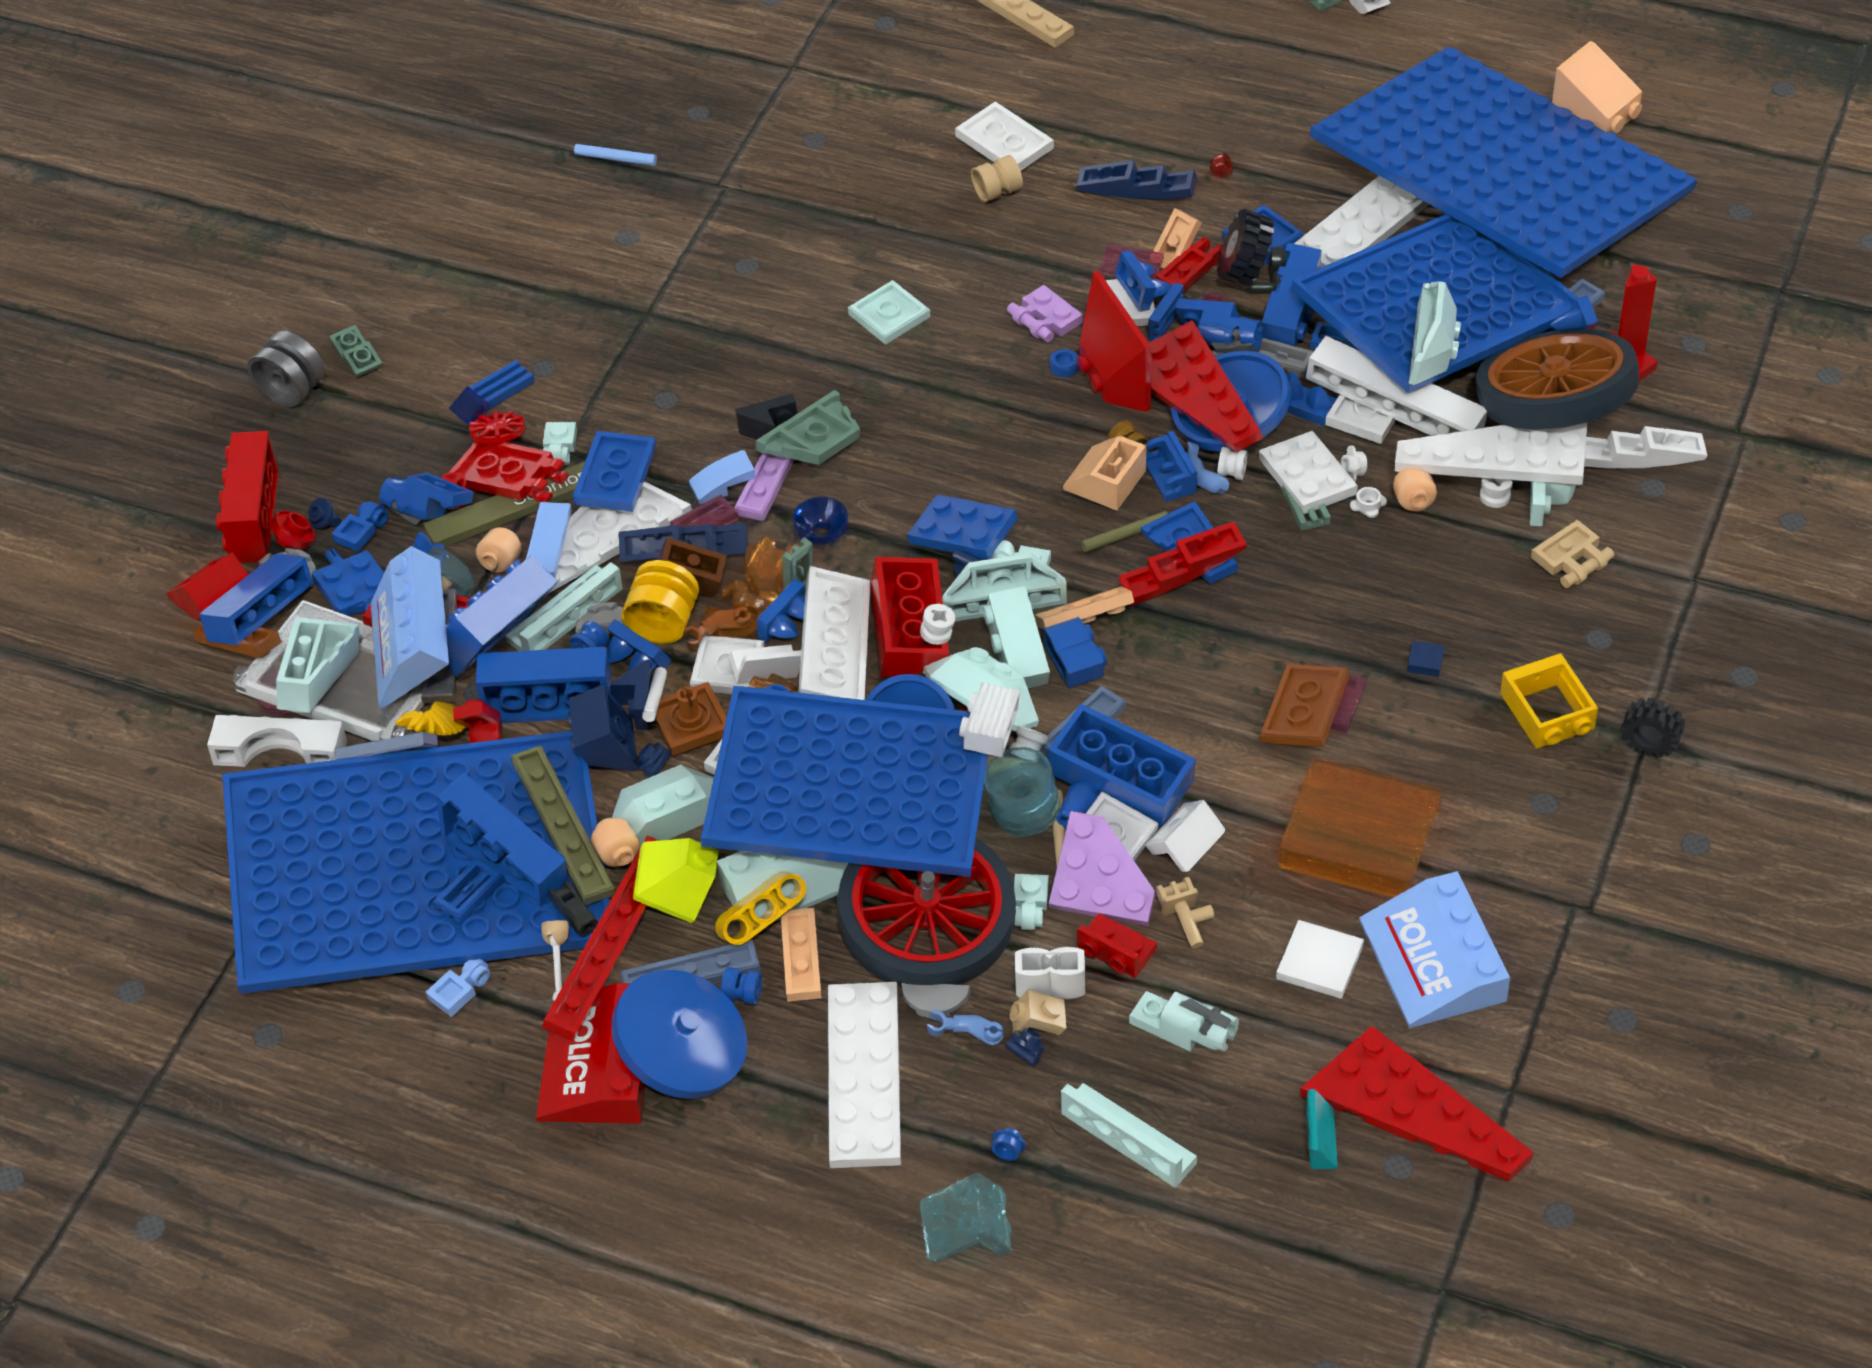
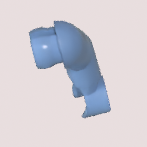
[1186,441,1229,494]
[927,1010,1003,1046]

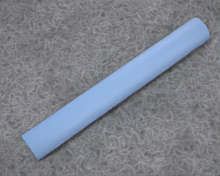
[574,144,657,166]

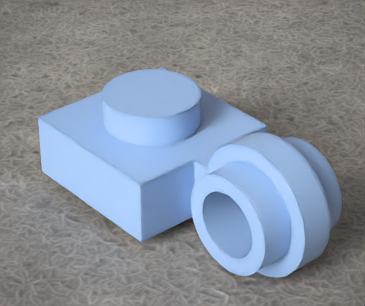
[425,959,491,1017]

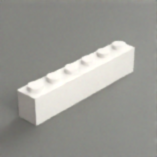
[1306,336,1487,436]

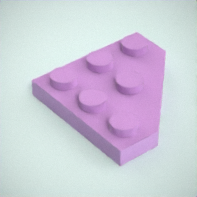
[1049,811,1156,927]

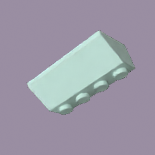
[717,851,848,923]

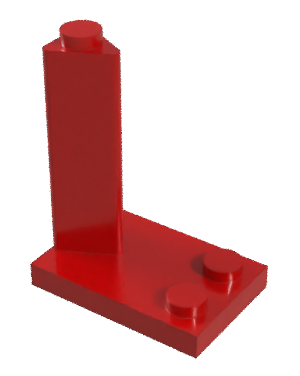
[1610,264,1658,382]

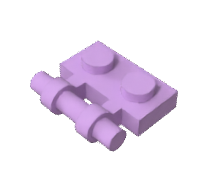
[1007,285,1083,342]

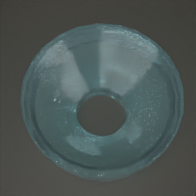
[428,547,475,596]

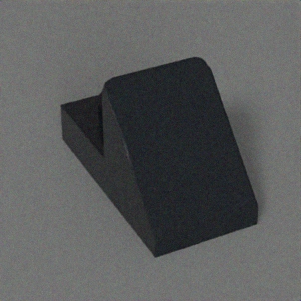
[735,393,797,440]

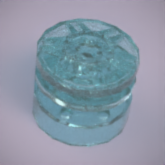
[984,747,1061,836]

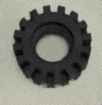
[1620,697,1685,758]

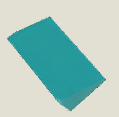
[1306,1089,1338,1169]

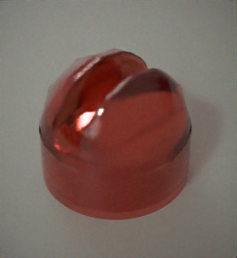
[1210,153,1233,177]

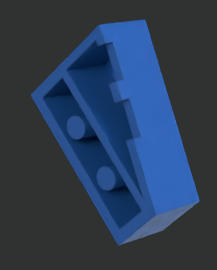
[1261,242,1322,347]

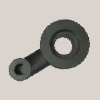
[1248,247,1286,294]

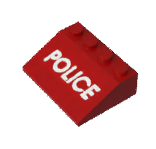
[536,983,646,1124]

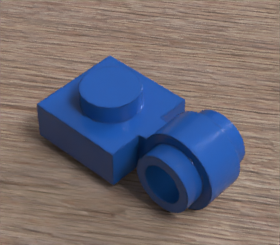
[331,501,388,552]

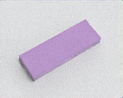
[734,453,794,522]

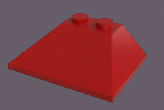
[1077,270,1151,412]

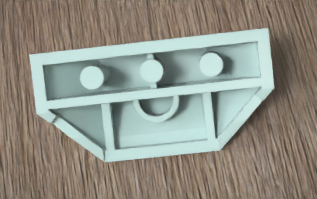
[1409,281,1461,385]
[942,553,1067,621]
[923,647,1039,732]
[612,764,714,849]

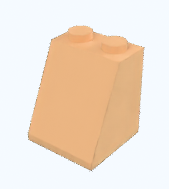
[1552,41,1642,133]

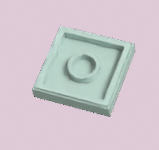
[848,280,930,345]

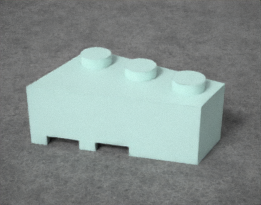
[983,586,1050,688]
[276,617,359,713]

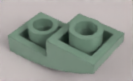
[329,325,383,378]

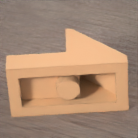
[1149,208,1202,269]

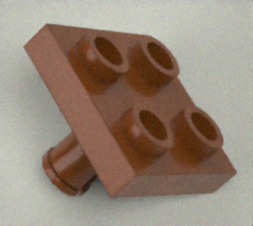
[654,682,727,756]

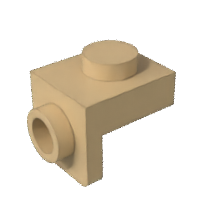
[1010,989,1066,1035]

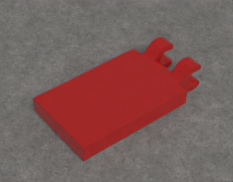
[449,441,569,503]

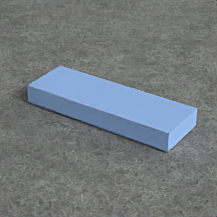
[526,502,572,579]

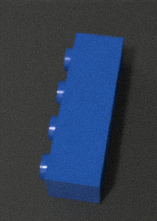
[199,553,313,645]

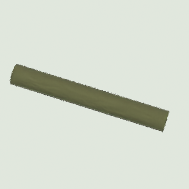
[1081,511,1168,553]

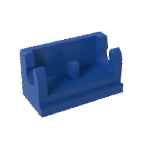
[1145,431,1197,502]

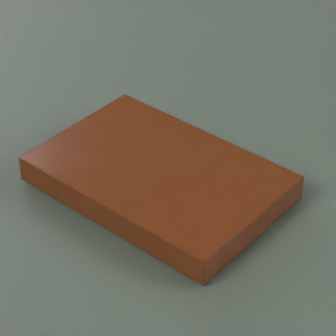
[1259,664,1350,747]

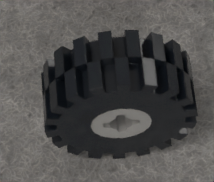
[1217,209,1274,287]

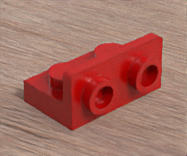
[1077,913,1157,978]

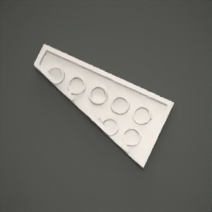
[1395,422,1587,485]
[549,481,692,593]

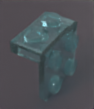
[920,1172,1012,1263]

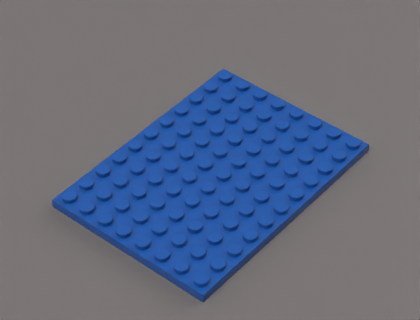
[1309,46,1697,278]
[222,730,610,994]

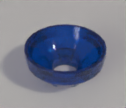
[792,496,849,545]

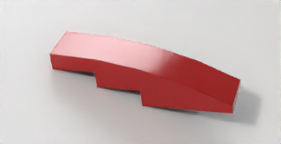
[1118,521,1247,606]

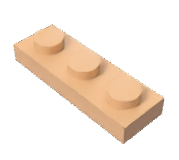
[1034,586,1134,629]
[781,908,822,1002]

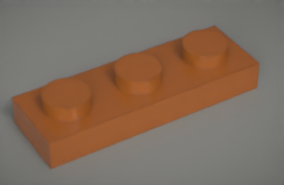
[193,625,282,658]

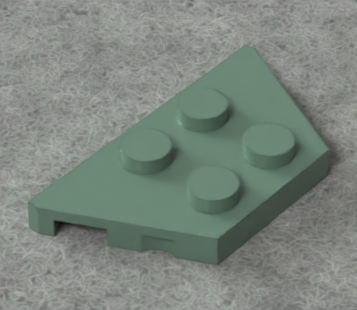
[756,390,860,465]

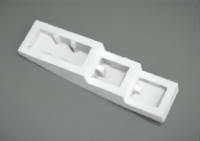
[1584,426,1707,469]

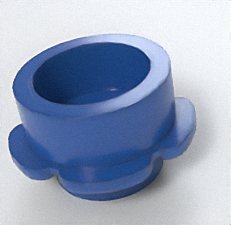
[991,1128,1026,1161]

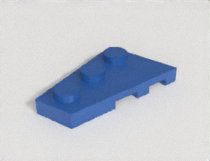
[1140,501,1239,584]

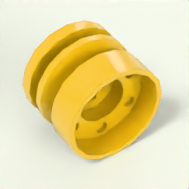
[621,560,699,644]

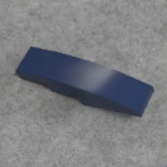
[1076,160,1197,199]
[618,523,749,563]

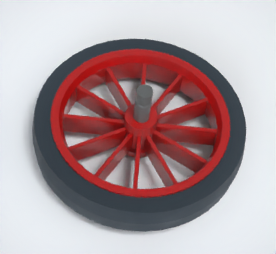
[837,838,1016,987]

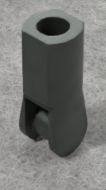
[547,881,598,938]

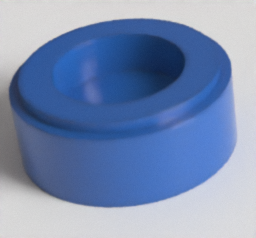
[1050,349,1079,377]

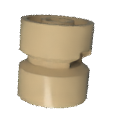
[971,155,1023,203]

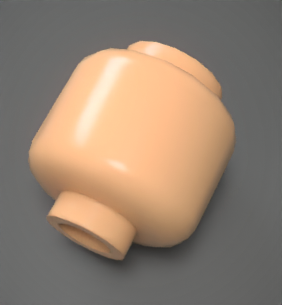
[1393,468,1437,512]
[476,527,522,573]
[591,818,640,867]

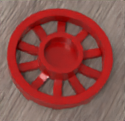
[469,411,525,444]

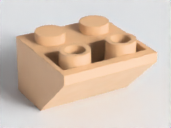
[1063,436,1146,510]

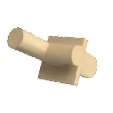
[1156,877,1214,949]

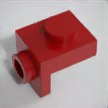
[453,700,501,743]

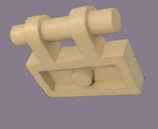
[1531,520,1614,588]

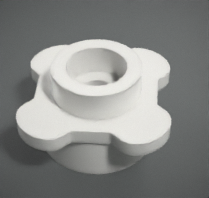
[1340,446,1367,482]
[1350,487,1387,518]

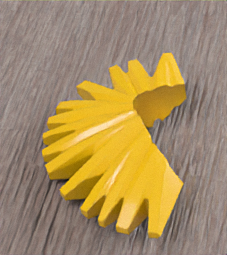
[395,701,466,735]

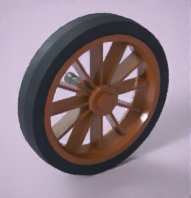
[1476,329,1639,429]

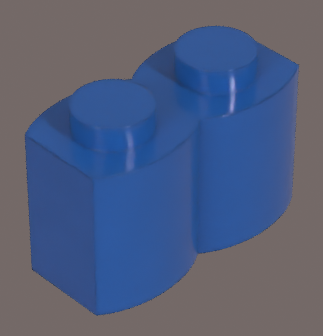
[1043,617,1107,688]

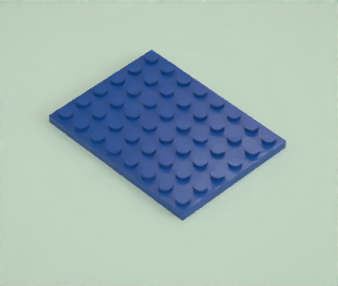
[1291,214,1578,393]
[701,686,989,877]

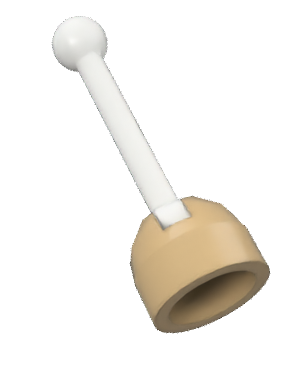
[541,920,569,1001]

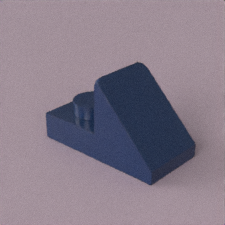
[610,660,653,730]

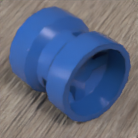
[721,967,763,1005]

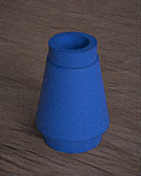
[1056,781,1098,829]

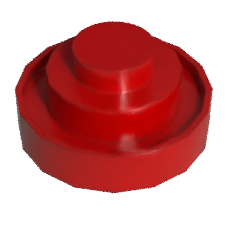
[270,510,315,550]

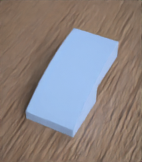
[689,450,755,505]

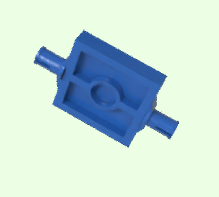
[312,548,384,616]

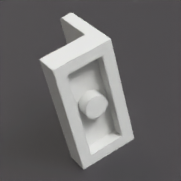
[729,645,801,683]
[1145,800,1225,872]

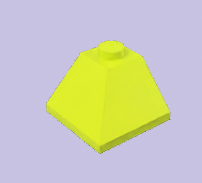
[633,838,719,923]

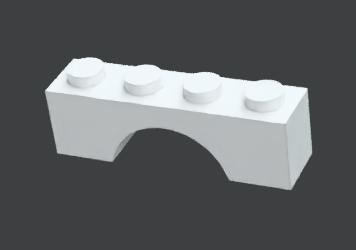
[207,715,347,767]

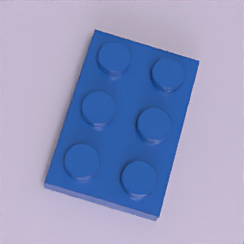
[573,431,657,512]
[907,494,1018,560]

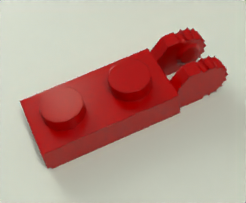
[1155,237,1221,293]

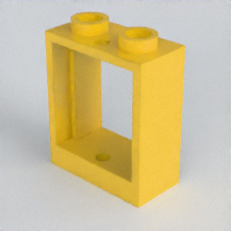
[1500,653,1598,749]

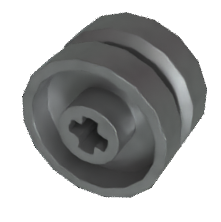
[247,331,325,407]

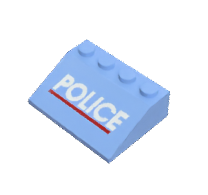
[371,546,449,708]
[1359,871,1510,1028]

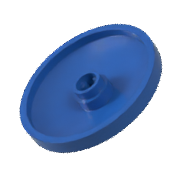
[1171,351,1291,451]
[612,970,747,1099]

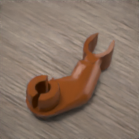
[683,607,751,649]

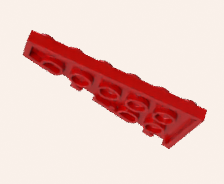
[1149,321,1263,452]
[1300,1026,1534,1182]

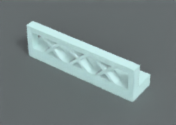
[505,562,623,651]
[1061,1083,1197,1188]

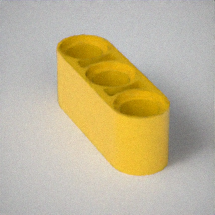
[715,871,806,945]

